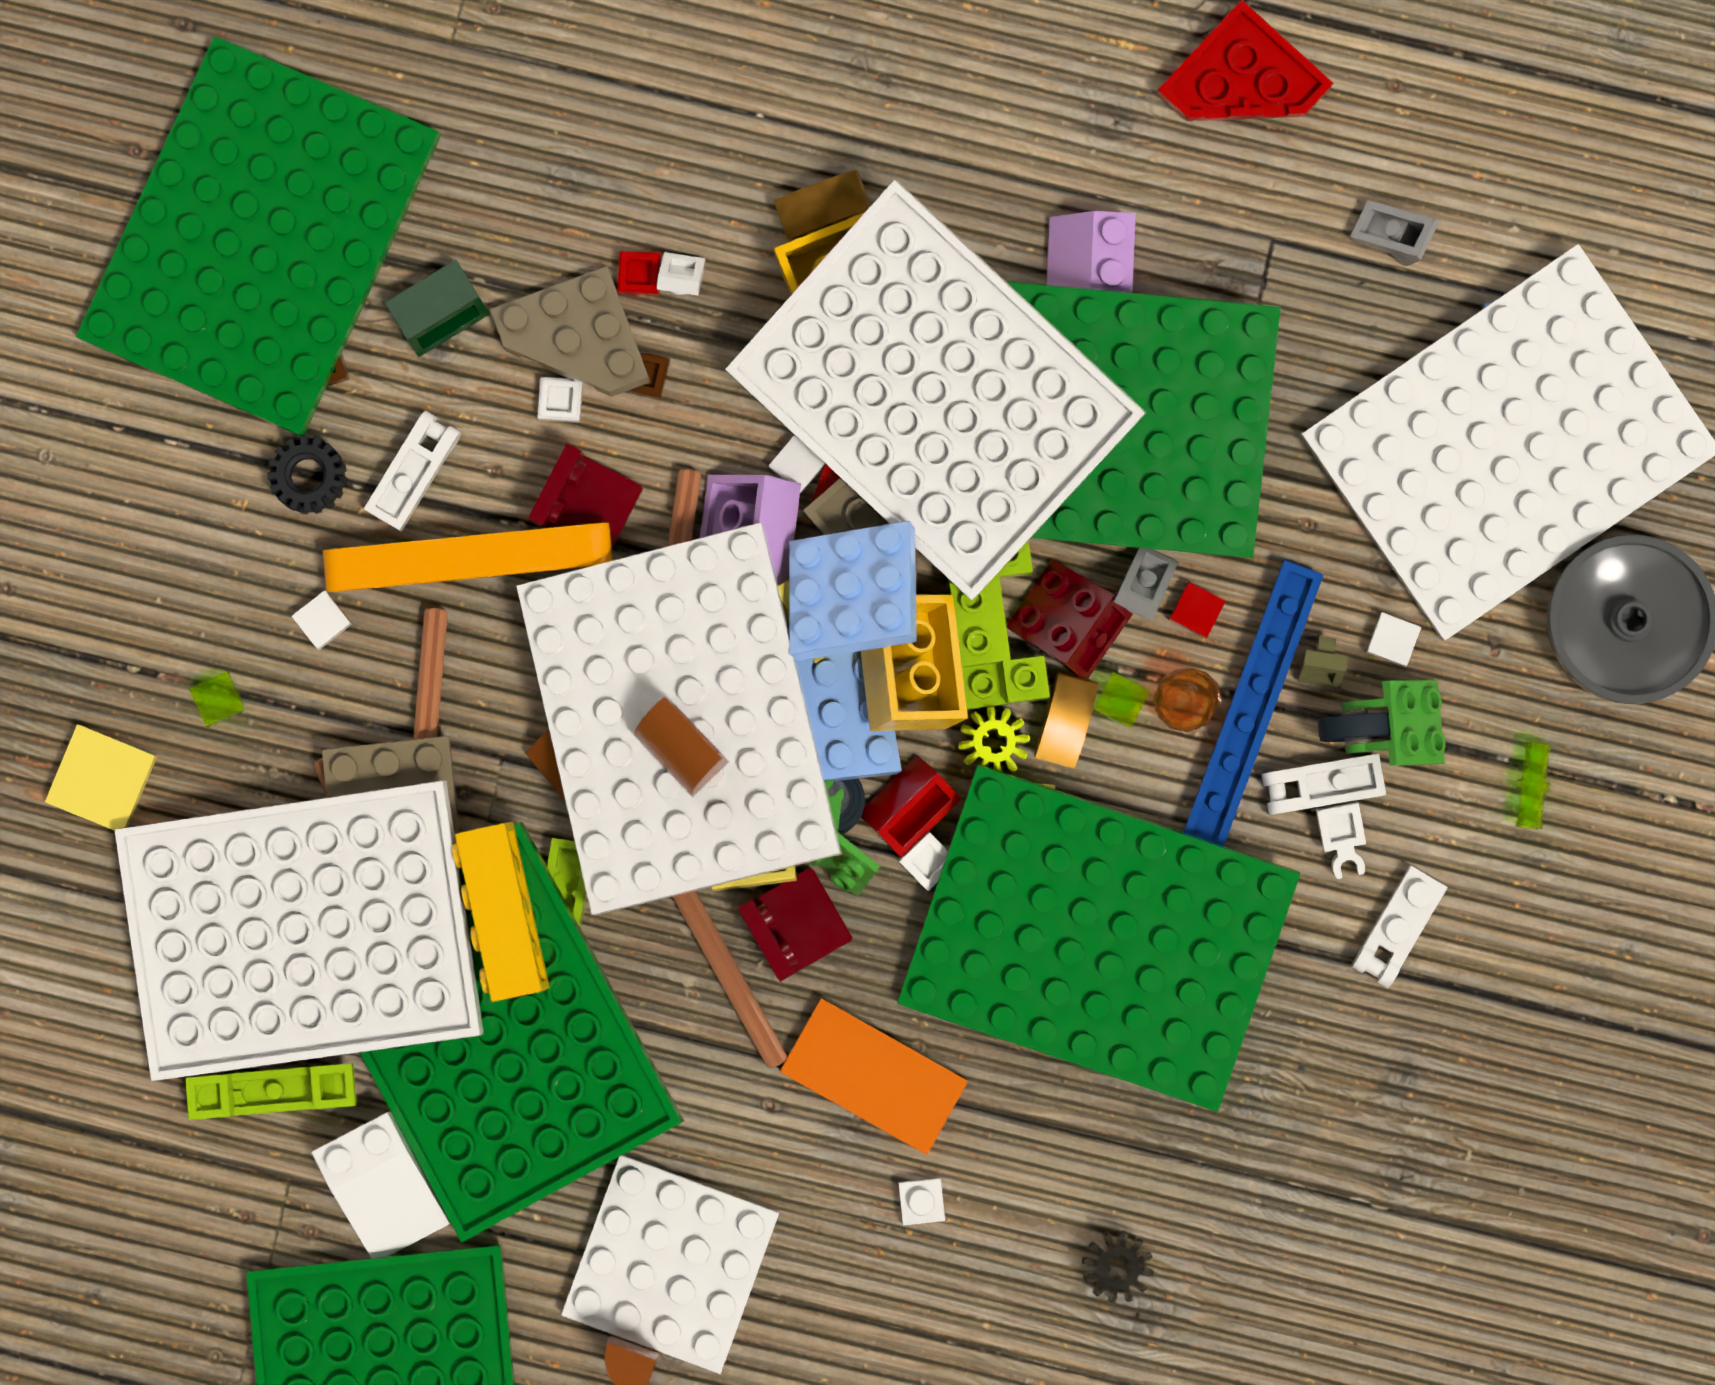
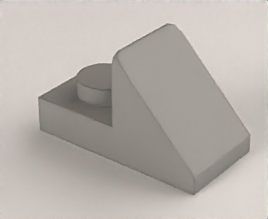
[1350,200,1439,266]
[1114,548,1179,621]

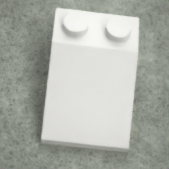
[311,1111,451,1258]

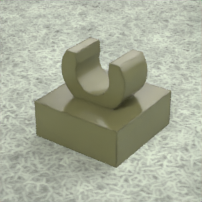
[1297,636,1348,689]

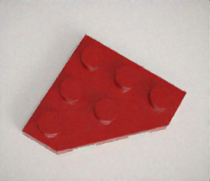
[1156,0,1334,121]

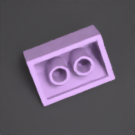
[1047,211,1136,292]
[700,475,801,586]

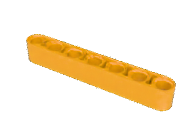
[322,523,613,592]

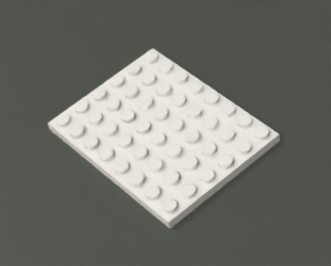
[725,180,1147,600]
[1300,244,1715,641]
[517,523,842,916]
[115,781,484,1081]

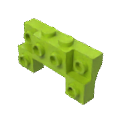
[942,540,1050,711]

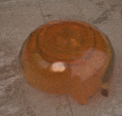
[1153,668,1221,732]

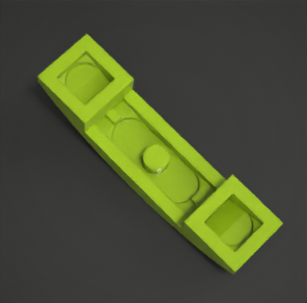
[185,1063,357,1120]

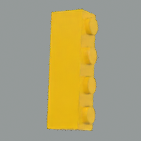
[452,822,550,1002]

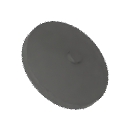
[1547,535,1715,704]

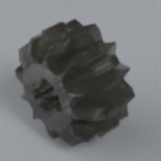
[1081,1230,1154,1303]

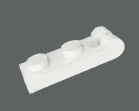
[364,411,462,532]
[1262,754,1386,815]
[1351,866,1448,989]

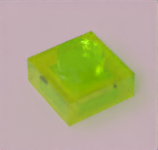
[189,671,247,728]
[1093,672,1150,729]

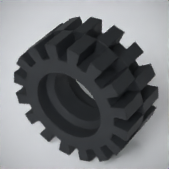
[267,436,347,515]

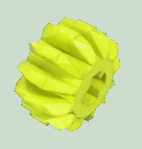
[958,706,1030,773]

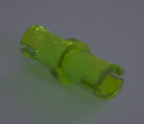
[1515,742,1551,830]

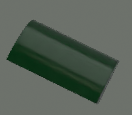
[385,260,490,358]

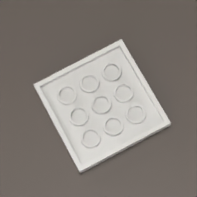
[561,1155,779,1374]

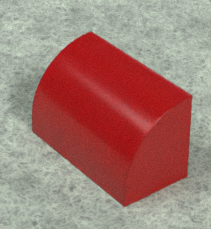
[861,755,961,858]

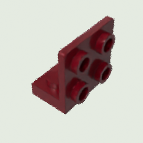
[528,443,643,549]
[1007,560,1133,679]
[738,868,852,982]

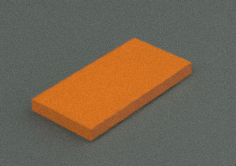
[780,998,968,1155]

